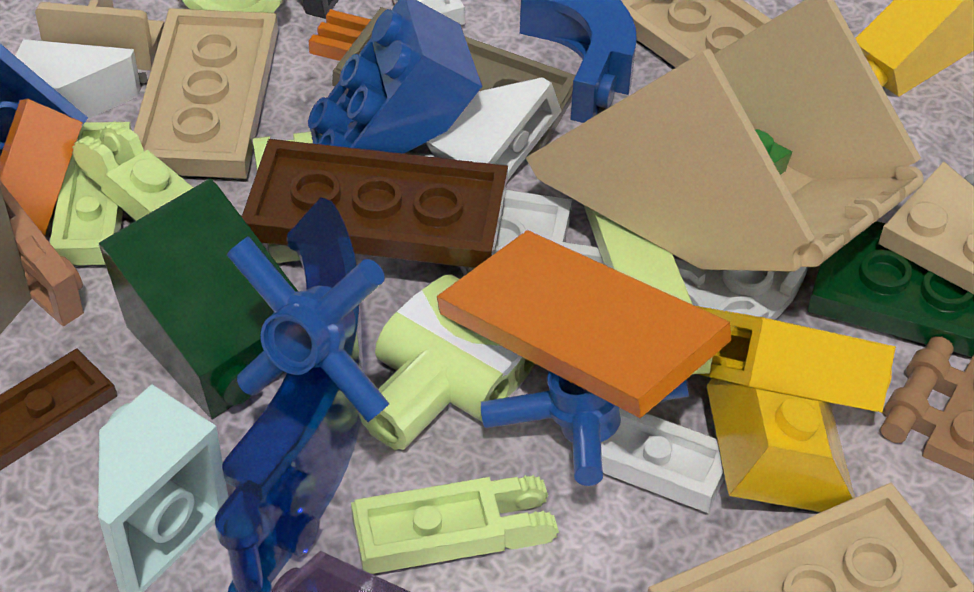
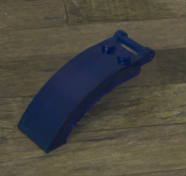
[215,197,364,592]

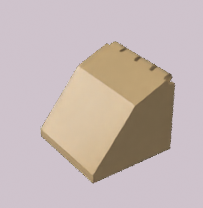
[526,0,924,272]

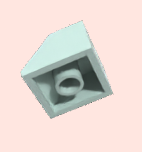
[98,384,230,592]

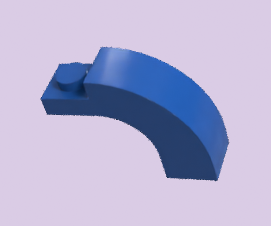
[519,0,637,123]

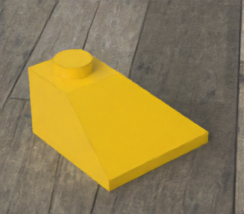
[707,378,855,512]

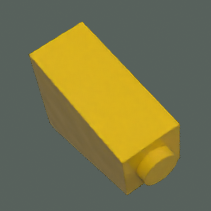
[855,0,974,97]
[696,306,896,413]

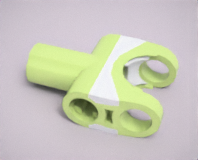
[359,275,535,451]

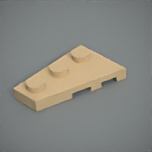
[879,161,974,294]

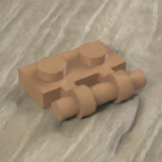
[881,337,974,480]

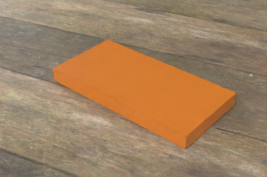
[437,230,731,419]

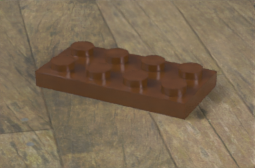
[241,139,508,268]

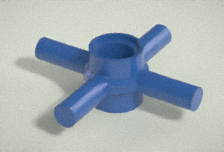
[227,236,390,422]
[481,371,689,486]

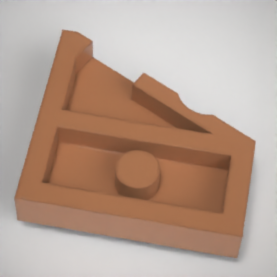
[0,180,84,327]

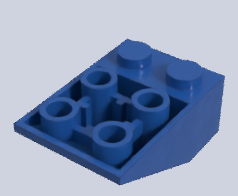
[308,0,482,154]

